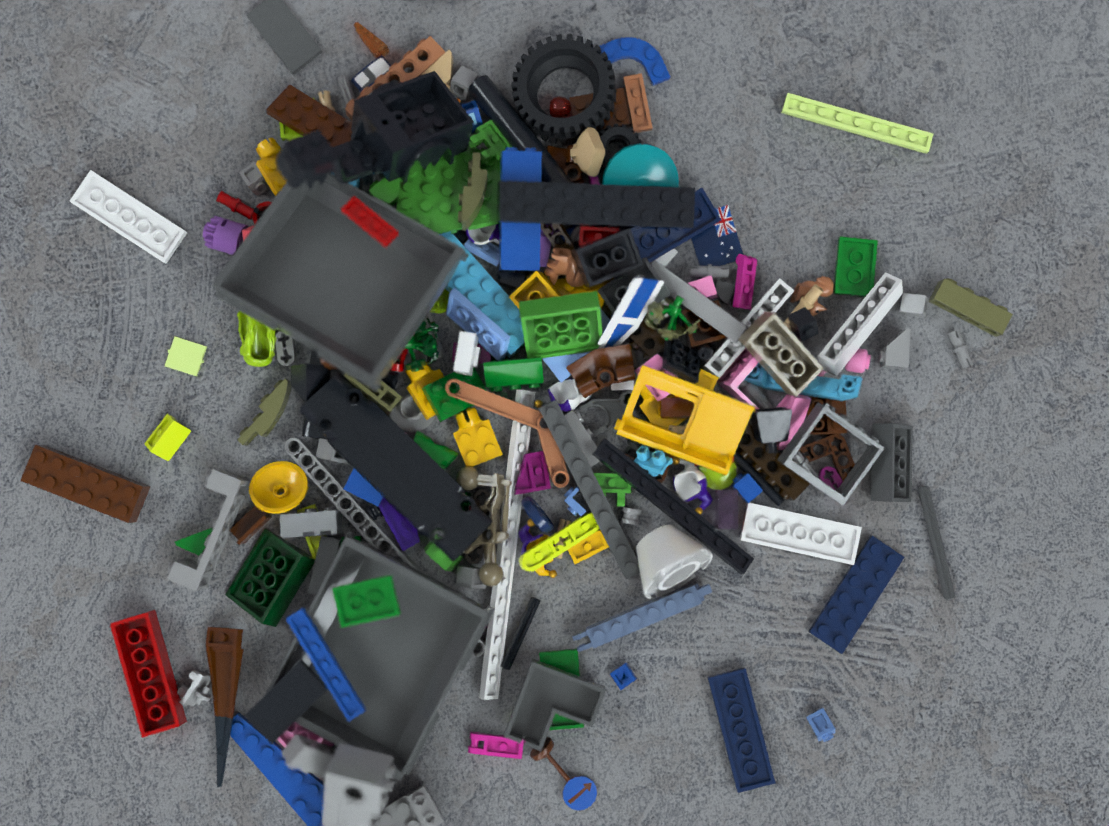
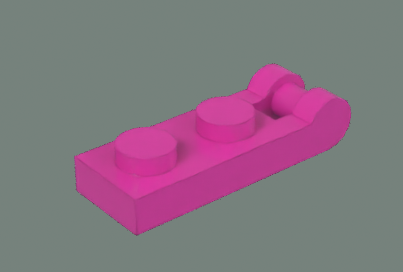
[732,254,757,310]
[468,732,524,759]

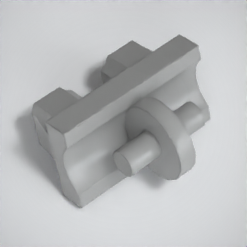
[177,670,211,706]

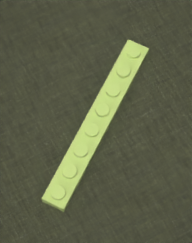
[781,93,933,154]

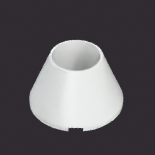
[636,525,713,599]

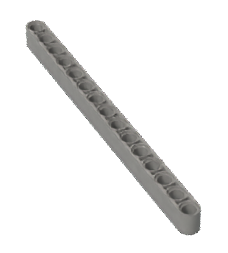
[285,438,485,657]

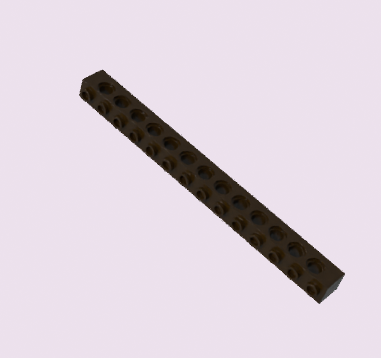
[602,305,810,501]

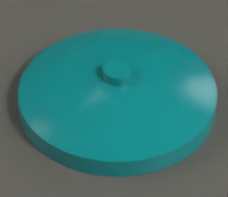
[602,143,679,187]

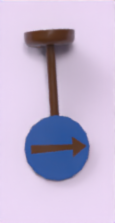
[530,737,597,811]

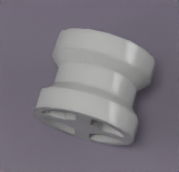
[621,507,642,526]

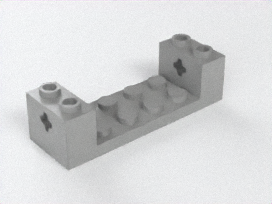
[167,469,251,591]
[377,783,444,826]

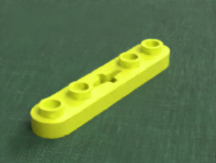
[519,512,600,572]

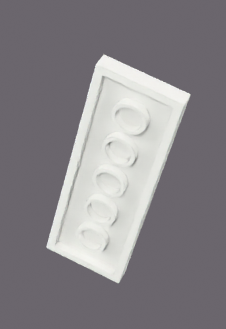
[69,170,187,264]
[740,503,862,565]

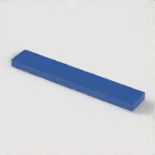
[285,607,367,721]

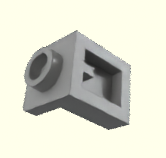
[239,162,270,197]

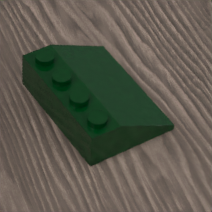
[225,528,315,627]

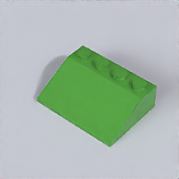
[519,291,603,359]

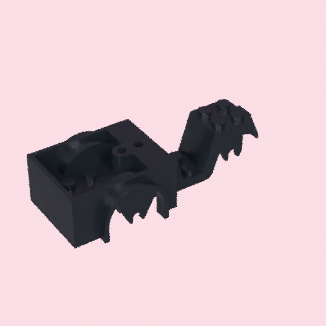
[276,71,474,189]

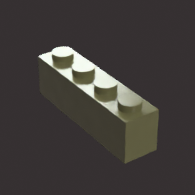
[929,278,1013,337]

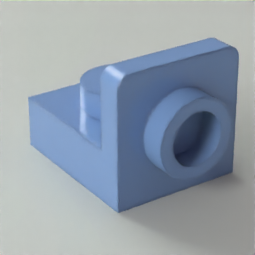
[806,708,836,742]

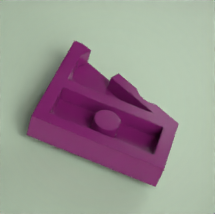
[514,451,551,495]

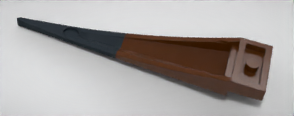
[206,627,244,787]

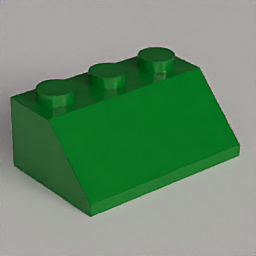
[483,358,544,392]

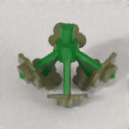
[644,295,701,340]

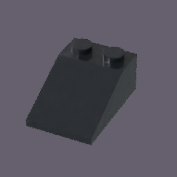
[571,228,643,287]

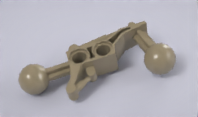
[456,466,512,587]

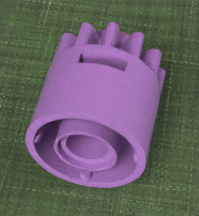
[203,216,248,255]

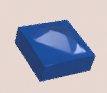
[610,662,637,690]

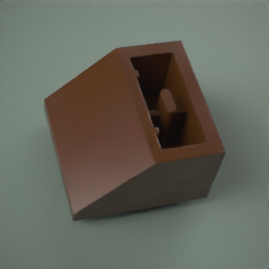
[807,396,847,435]

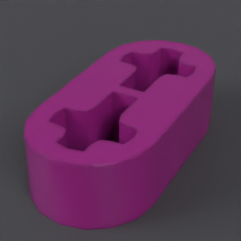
[818,466,843,491]

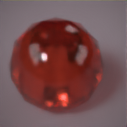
[550,96,572,118]

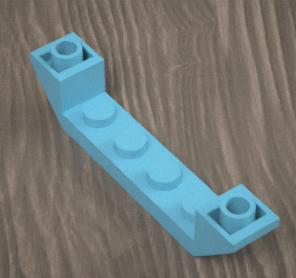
[744,363,862,401]

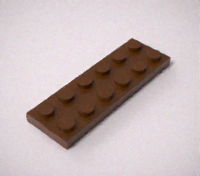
[266,84,353,147]

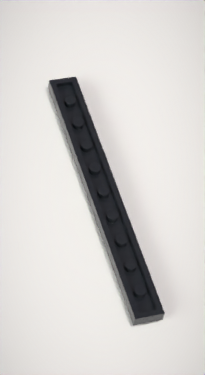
[592,438,754,575]

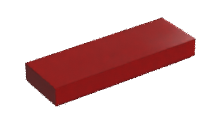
[340,196,399,248]

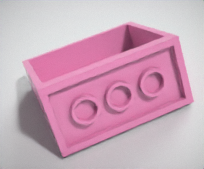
[717,348,826,409]

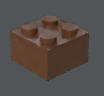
[680,300,728,349]

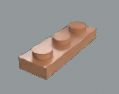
[623,73,652,133]

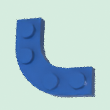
[599,37,670,86]

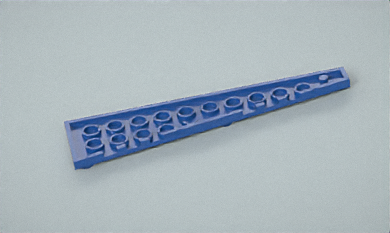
[230,713,325,826]

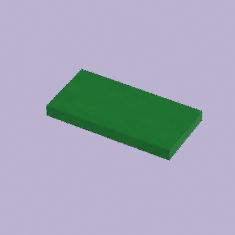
[539,649,584,730]

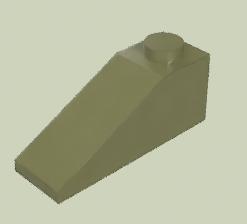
[344,373,402,416]

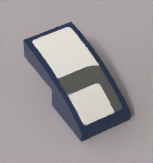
[351,55,391,92]

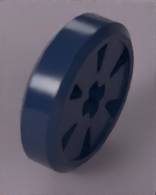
[521,496,554,534]

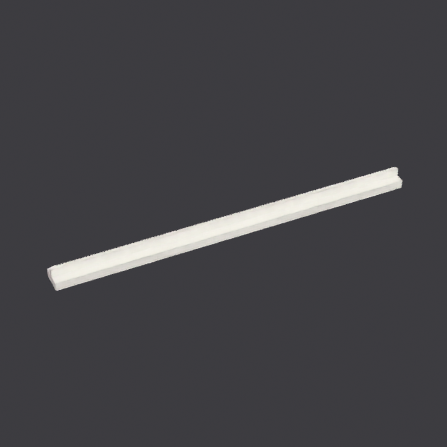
[479,389,535,700]

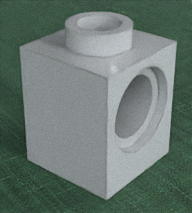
[456,566,486,589]

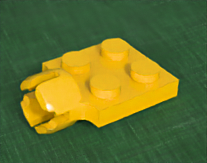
[256,138,287,197]
[406,362,444,420]
[638,385,688,430]
[453,407,503,467]

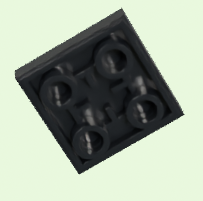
[662,339,700,384]

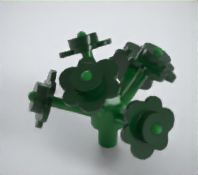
[405,318,439,372]

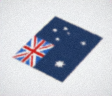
[691,205,743,266]

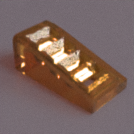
[354,22,390,58]

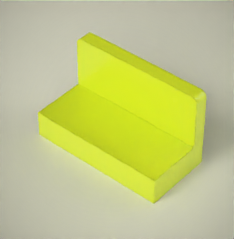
[144,413,191,461]

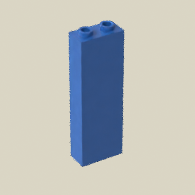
[499,147,542,271]

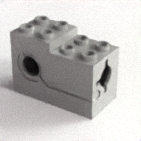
[322,743,396,826]

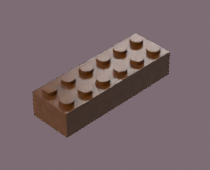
[20,445,151,523]

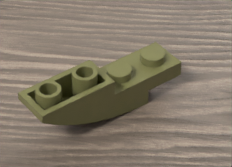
[458,152,488,230]
[237,379,291,446]

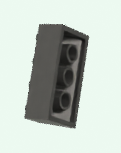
[870,424,913,502]

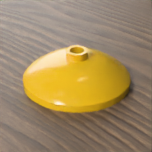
[249,461,308,514]

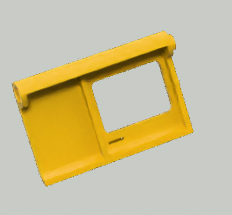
[614,365,755,476]

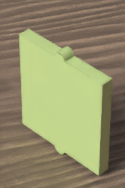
[165,336,207,376]

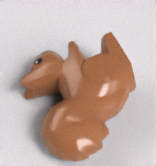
[544,247,584,287]
[790,276,834,316]

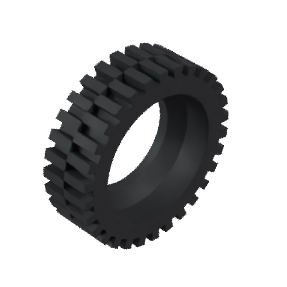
[511,34,617,144]

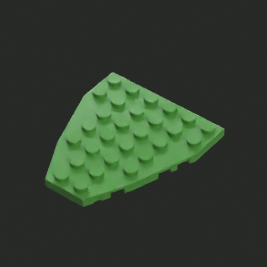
[396,146,500,234]

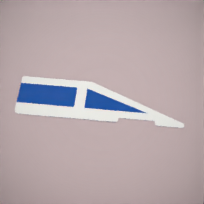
[597,278,664,348]

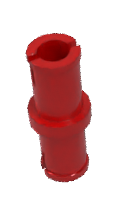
[216,191,254,220]

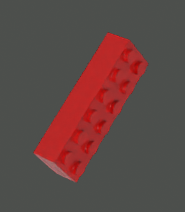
[110,610,187,738]

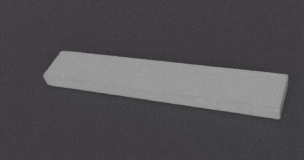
[651,260,748,343]

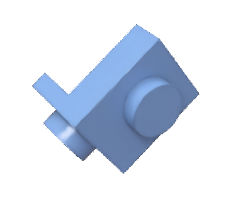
[564,487,586,516]

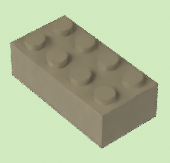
[738,311,824,397]

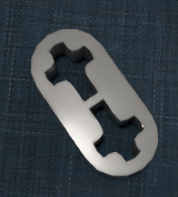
[275,331,297,367]

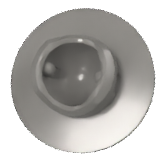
[390,385,436,432]

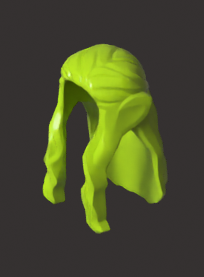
[237,310,276,367]

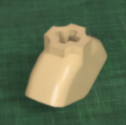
[570,127,605,177]

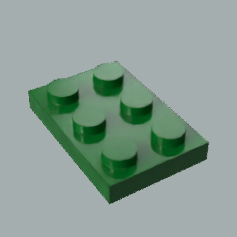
[833,237,878,297]
[422,367,487,422]
[332,574,401,628]

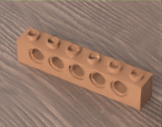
[345,36,446,120]

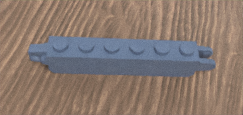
[572,583,712,652]

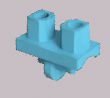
[634,445,673,477]

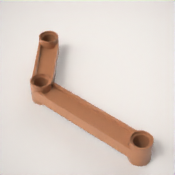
[445,378,569,488]

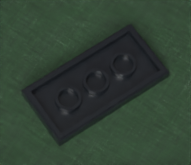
[244,659,328,744]

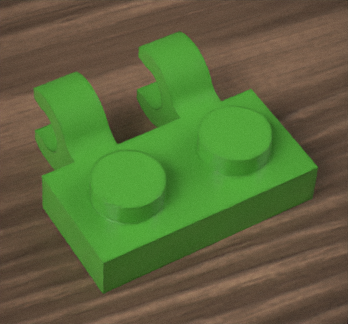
[468,120,512,165]
[594,473,631,507]

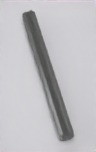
[918,486,955,599]

